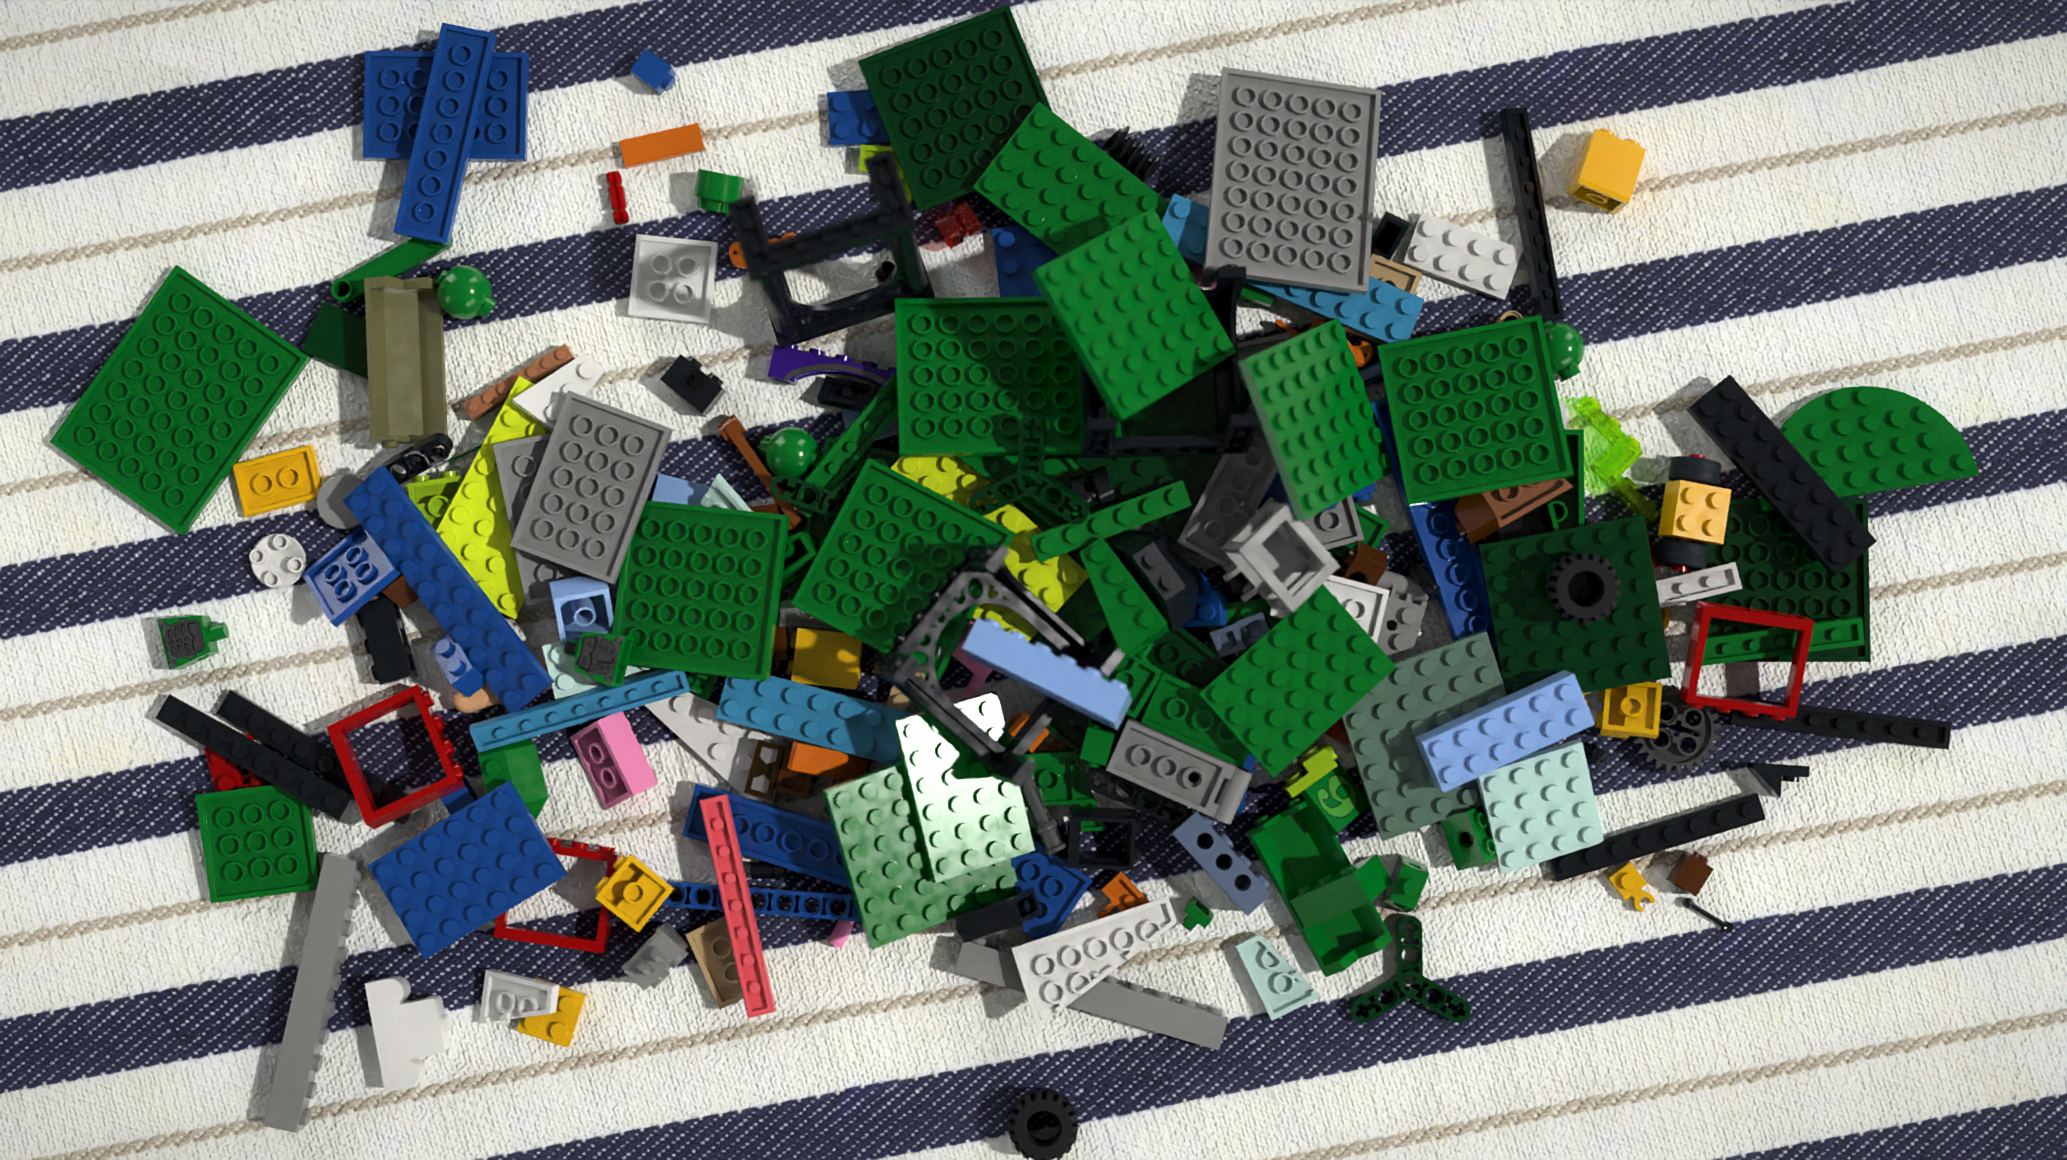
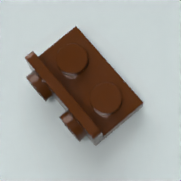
[774,738,821,799]

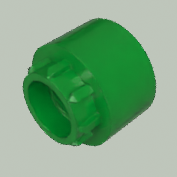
[693,169,744,214]

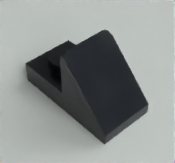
[1746,762,1810,798]

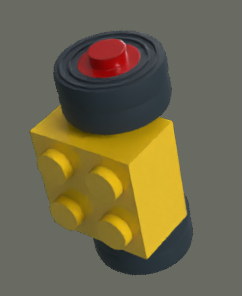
[1656,454,1731,573]

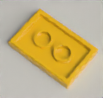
[232,445,323,518]

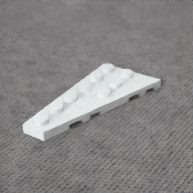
[645,692,789,805]
[1011,896,1177,1028]

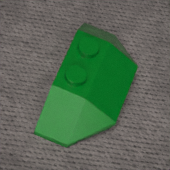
[478,739,549,821]

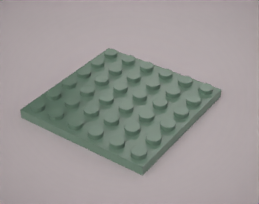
[1341,630,1507,841]

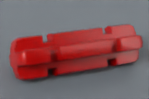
[606,171,629,225]

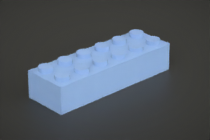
[962,618,1132,730]
[1414,670,1595,793]

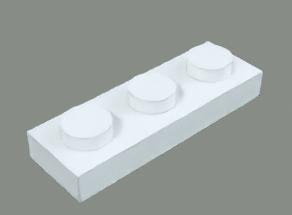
[1656,562,1742,608]

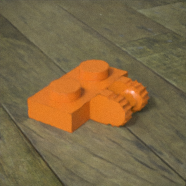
[1096,871,1150,919]

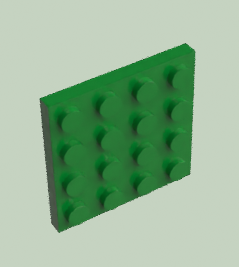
[195,784,321,903]

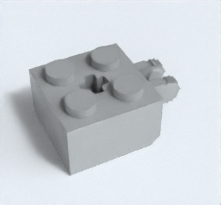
[621,922,690,991]

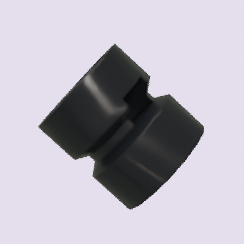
[1068,466,1116,512]

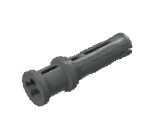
[1020,774,1068,856]

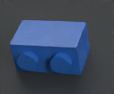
[430,634,486,698]

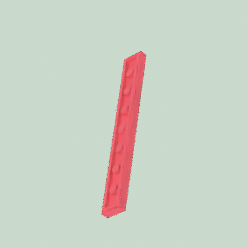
[699,794,776,1018]

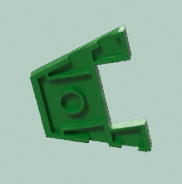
[1022,750,1106,832]

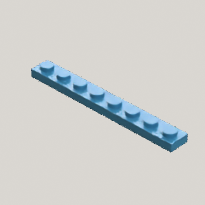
[469,669,691,753]

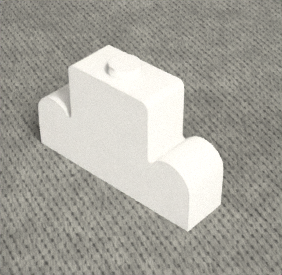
[365,976,451,1093]

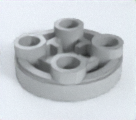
[317,475,363,529]

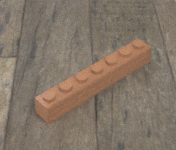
[463,344,576,421]

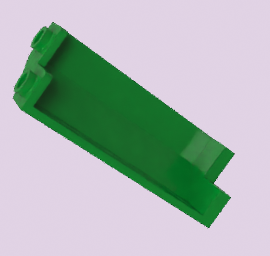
[1245,795,1393,977]

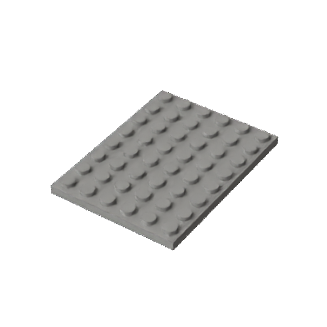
[1203,67,1382,295]

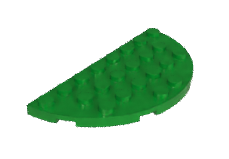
[1760,386,1979,511]

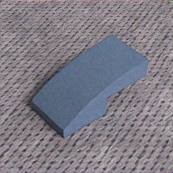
[1210,610,1271,658]

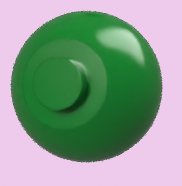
[435,265,497,320]
[1543,321,1585,382]
[759,427,821,481]

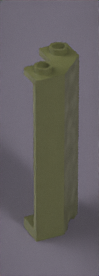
[364,276,448,448]

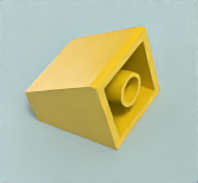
[1566,128,1646,214]

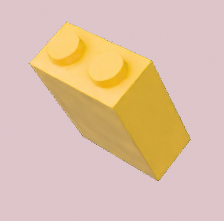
[787,628,864,690]

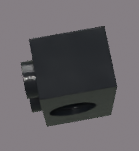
[660,354,726,416]

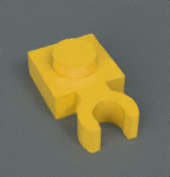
[1607,861,1655,912]

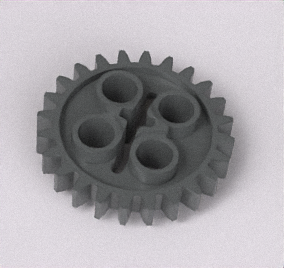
[1631,685,1722,774]

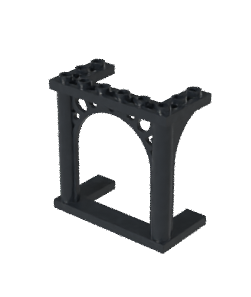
[727,151,935,350]
[1079,264,1259,458]
[872,543,1125,787]

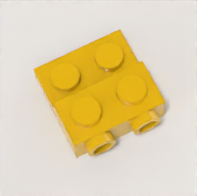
[1595,682,1662,739]
[594,852,674,932]

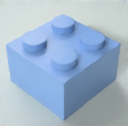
[549,575,614,645]

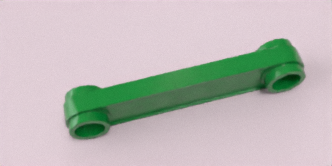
[331,235,453,304]

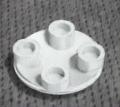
[249,534,306,588]

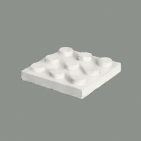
[628,234,719,324]

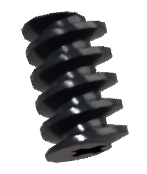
[1103,125,1162,183]

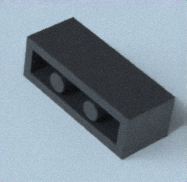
[357,597,418,685]

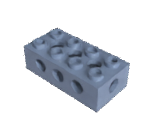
[1169,809,1272,916]

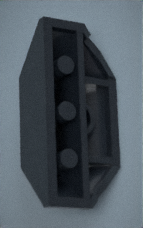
[1107,530,1201,633]

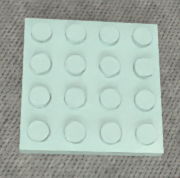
[1477,739,1604,874]

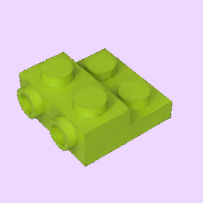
[407,471,464,531]
[1281,744,1338,798]

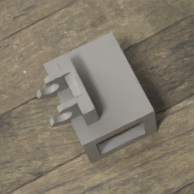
[1220,503,1340,613]

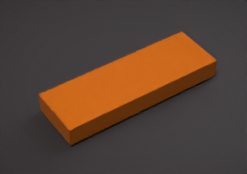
[619,123,705,169]
[787,741,869,780]

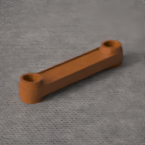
[716,414,808,532]

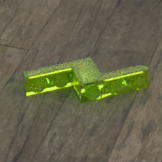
[1572,395,1660,524]

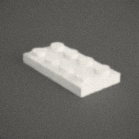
[1402,212,1523,301]
[1268,572,1390,644]

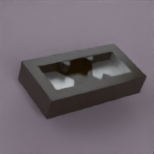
[744,739,786,800]

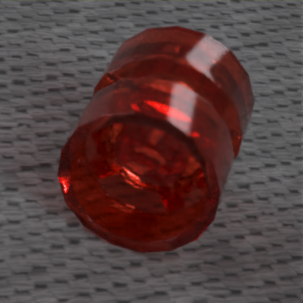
[932,200,983,250]

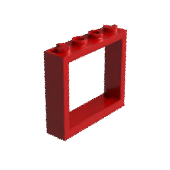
[1679,600,1814,721]
[326,684,465,829]
[493,837,622,953]

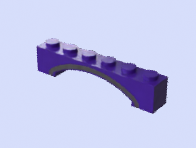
[767,344,897,387]

